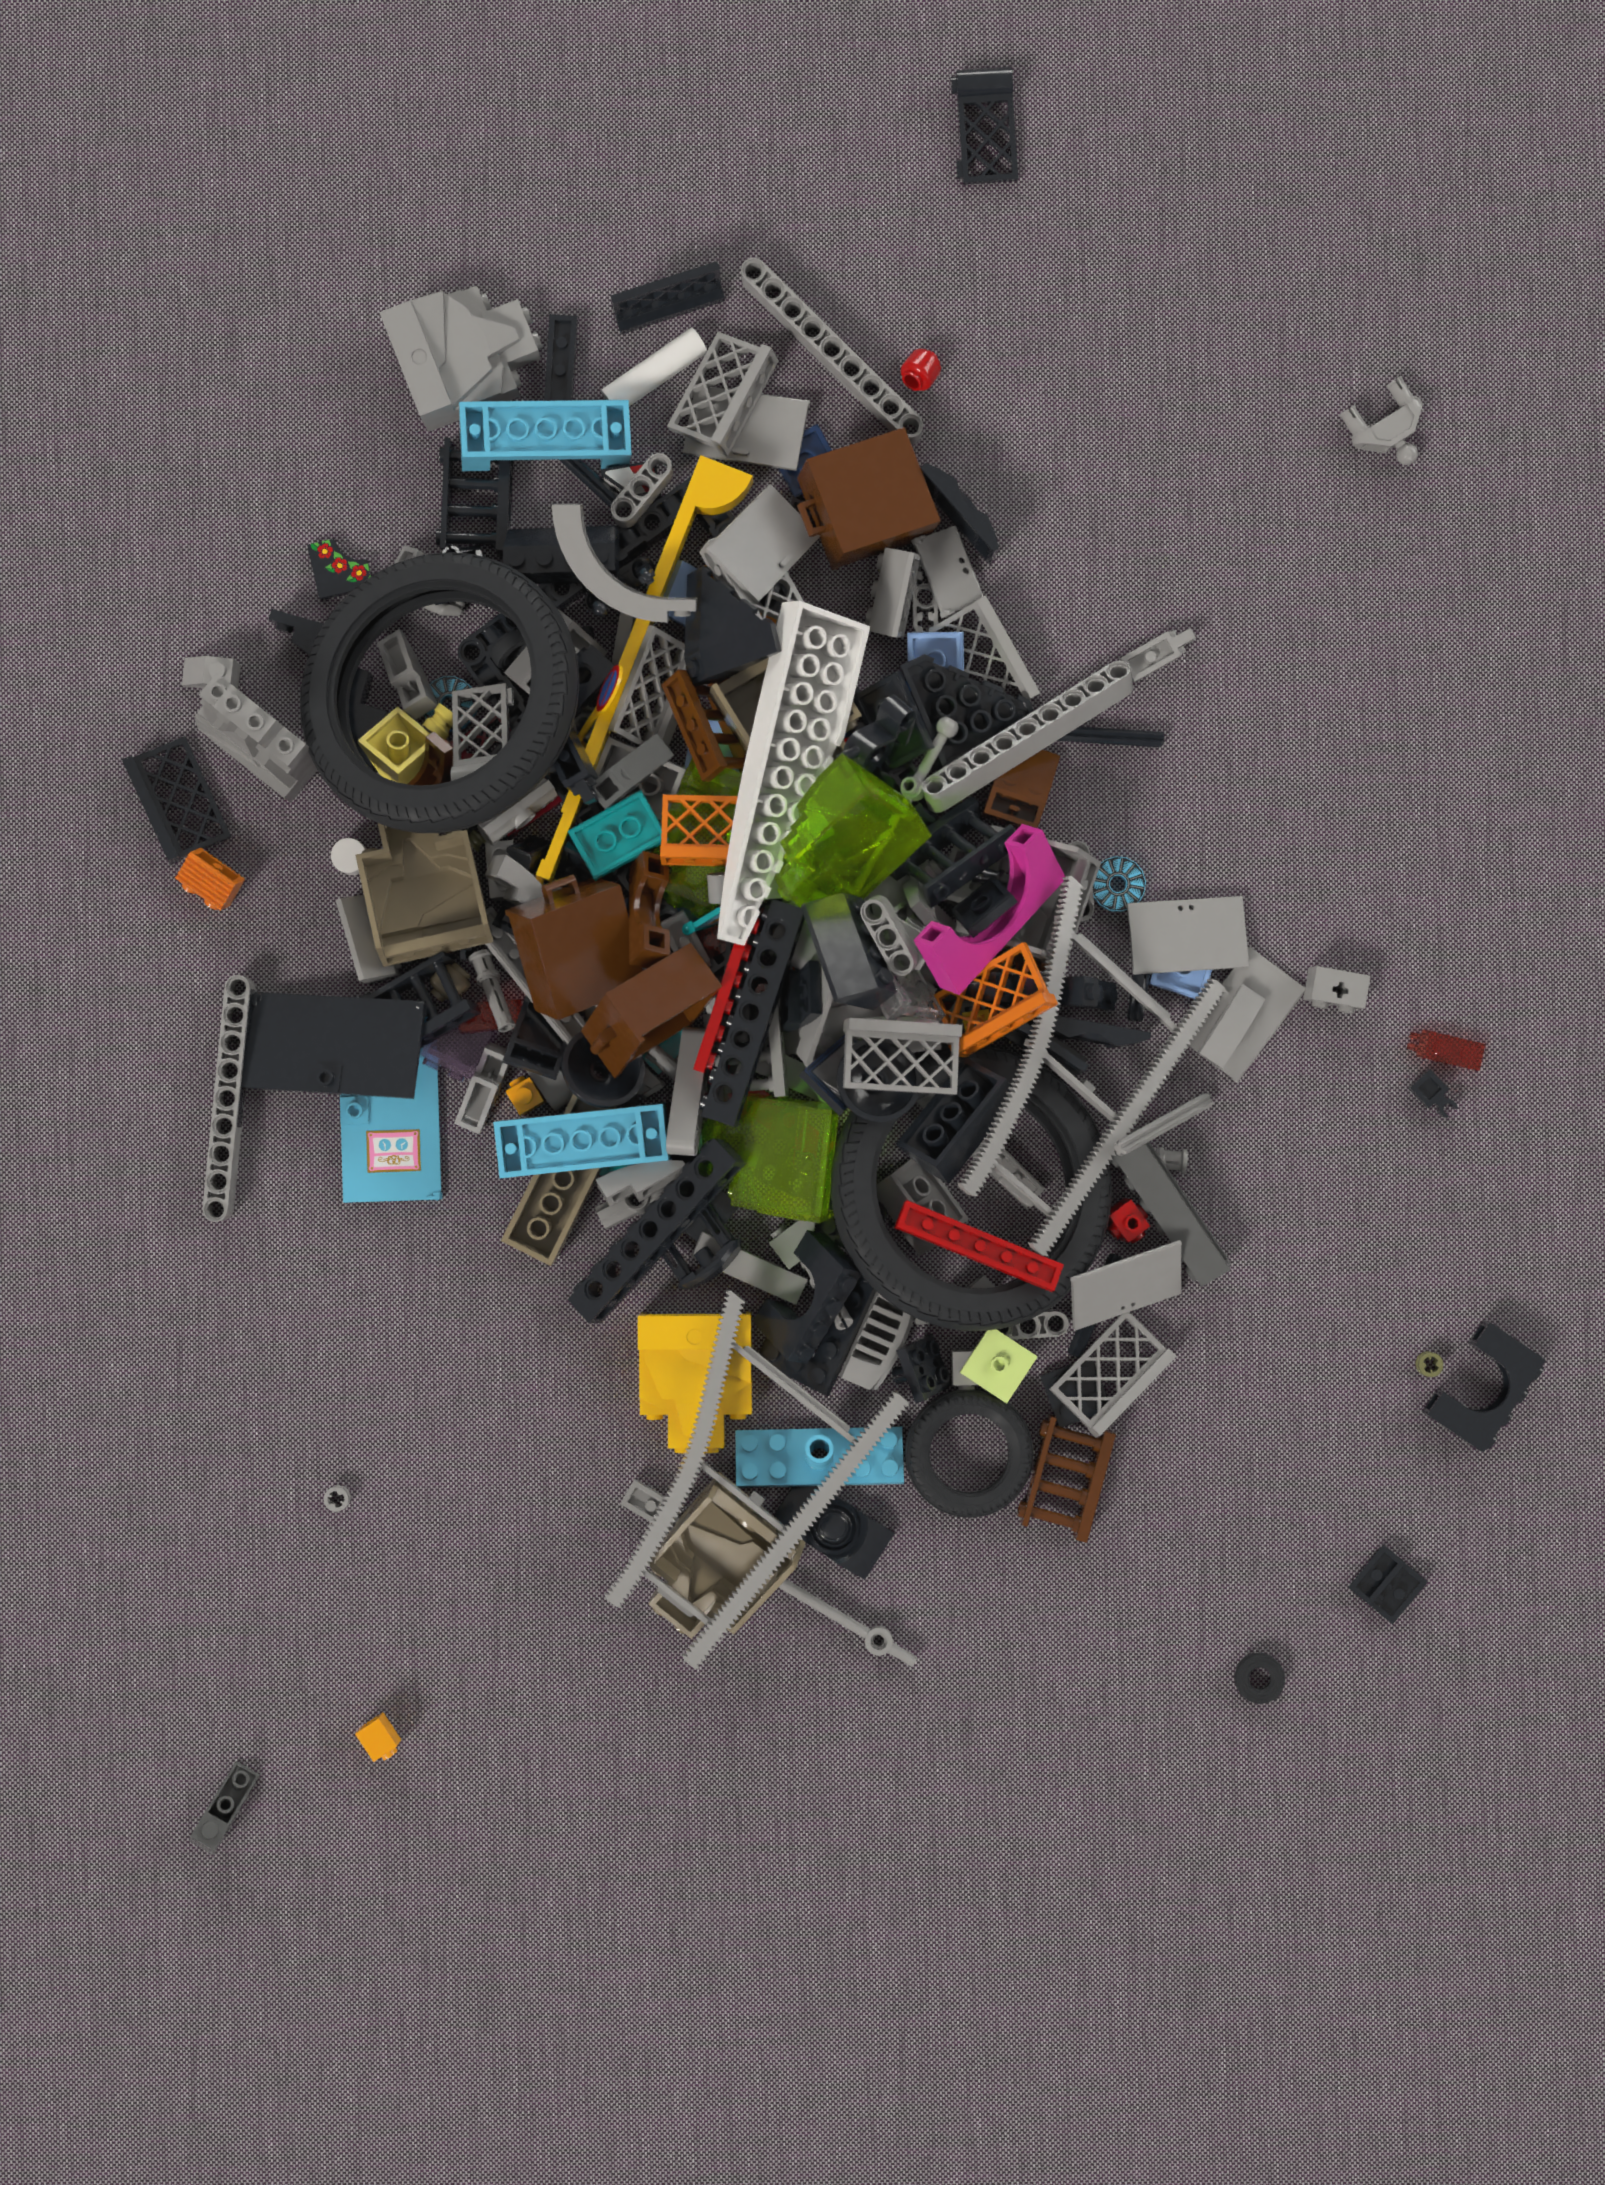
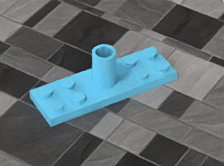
[735,1427,904,1488]

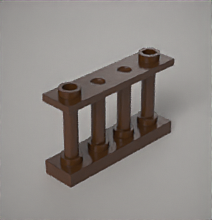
[661,669,747,781]
[1017,1414,1116,1543]

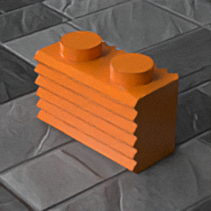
[175,848,245,911]

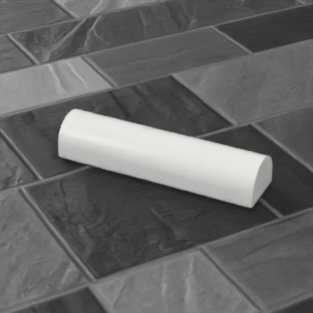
[601,327,707,406]

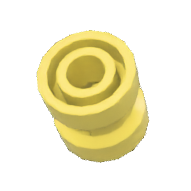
[422,703,453,739]

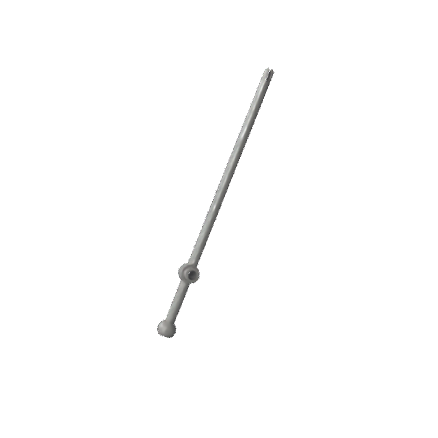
[811,717,958,961]

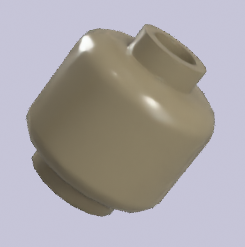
[430,962,471,1003]

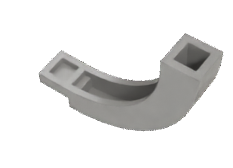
[552,504,697,623]

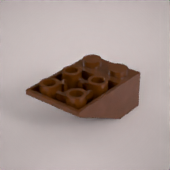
[982,749,1061,829]

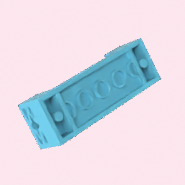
[459,400,632,471]
[493,1103,672,1178]

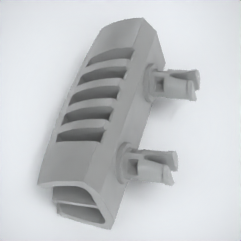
[839,1291,914,1390]

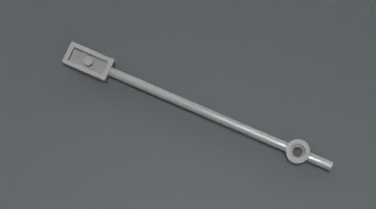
[620,1479,917,1667]

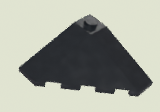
[684,566,781,686]
[899,654,1034,771]

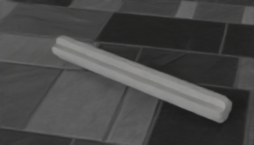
[1114,1093,1213,1156]

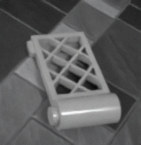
[451,683,514,781]

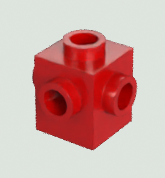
[1107,1198,1150,1243]

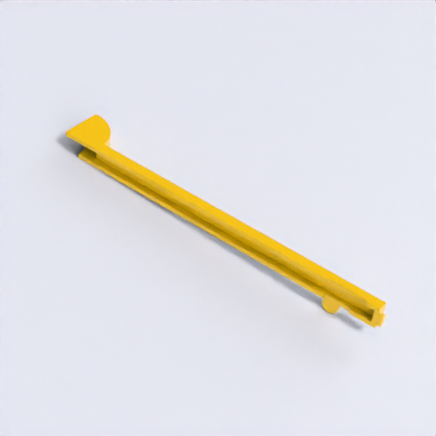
[536,455,753,885]

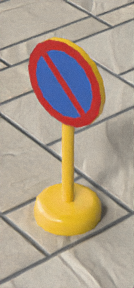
[577,665,623,749]

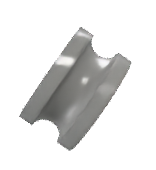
[324,1485,351,1512]

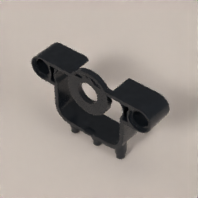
[823,695,917,820]

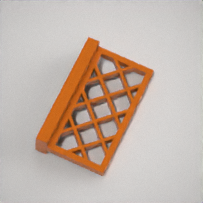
[660,794,738,866]
[931,942,1058,1057]

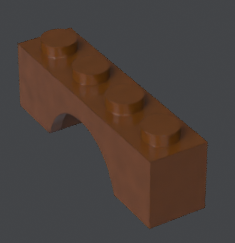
[629,851,670,968]

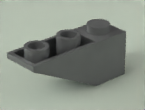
[593,733,675,809]
[190,1761,260,1855]

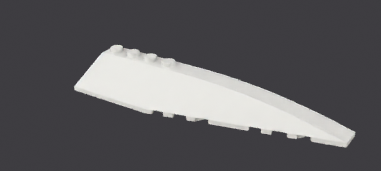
[717,601,870,946]

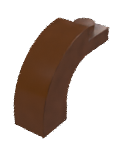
[408,732,453,786]

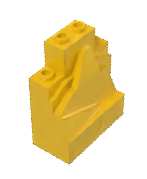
[638,1312,752,1453]

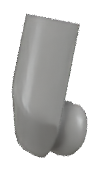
[423,601,465,616]

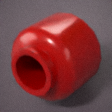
[900,349,941,391]

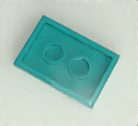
[568,790,669,881]

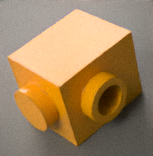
[506,1075,547,1116]
[355,1712,401,1762]

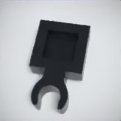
[1408,1069,1458,1118]

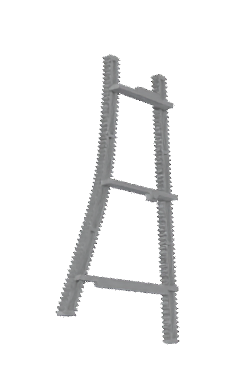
[957,876,1226,1256]
[605,1290,909,1669]

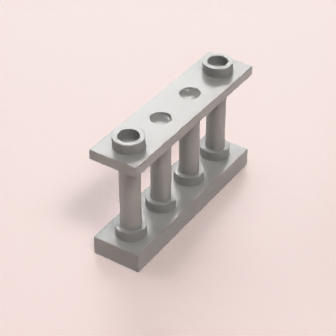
[706,984,789,1102]

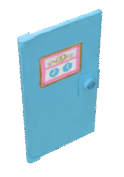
[340,1017,442,1203]

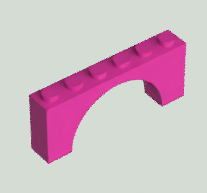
[913,824,1065,995]

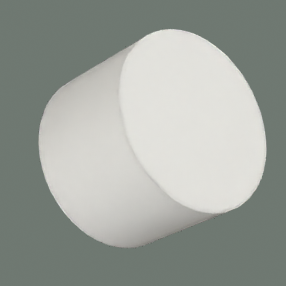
[331,838,367,875]

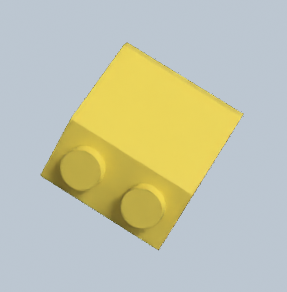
[358,706,431,784]

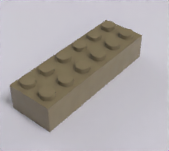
[501,1094,617,1266]

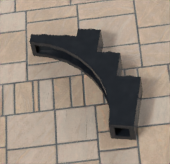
[938,972,1118,1011]

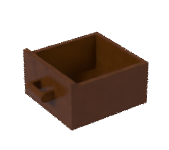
[797,427,941,571]
[505,874,643,1020]
[581,943,722,1078]

